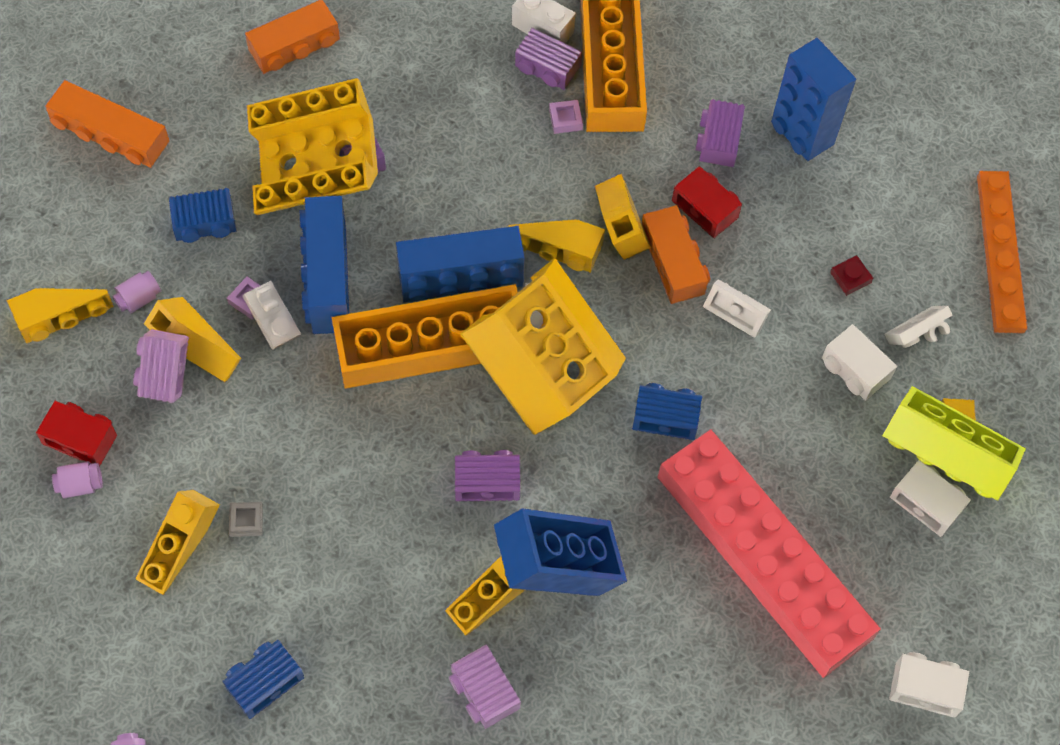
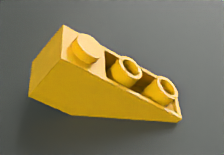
[595,174,651,260]
[508,219,605,273]
[7,288,114,343]
[144,297,242,382]
[136,490,220,595]
[445,556,525,636]

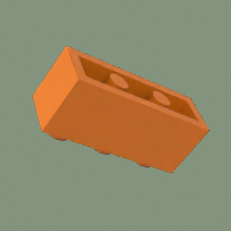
[245,0,340,74]
[642,205,710,304]

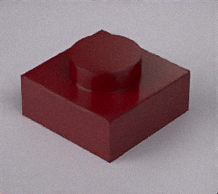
[830,255,874,296]

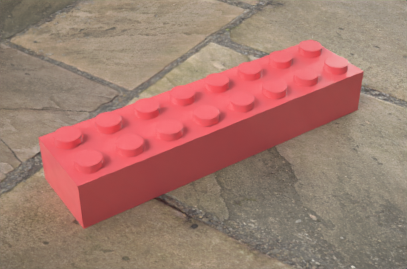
[658,429,881,678]

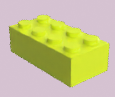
[882,386,1026,501]

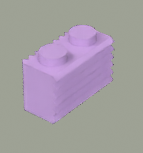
[133,329,189,403]
[449,645,521,729]

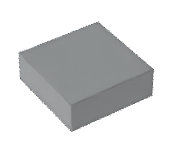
[229,502,263,537]

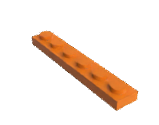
[977,171,1027,333]

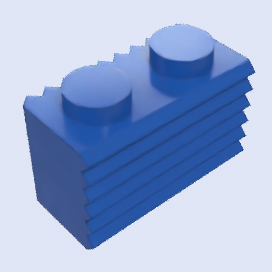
[169,188,237,243]
[632,383,702,440]
[222,640,305,719]

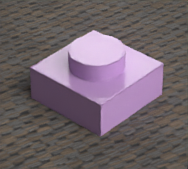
[549,100,583,134]
[227,277,260,320]

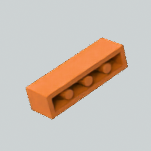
[45,80,169,168]

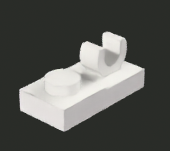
[703,279,771,338]
[242,281,301,350]
[884,306,952,348]

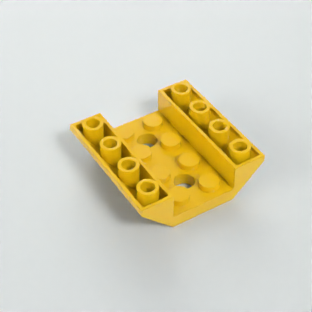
[247,78,378,215]
[460,259,626,435]

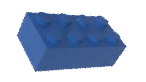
[771,38,856,161]
[300,196,349,334]
[396,226,525,303]
[494,508,627,596]

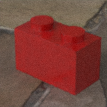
[672,166,742,238]
[36,401,117,466]

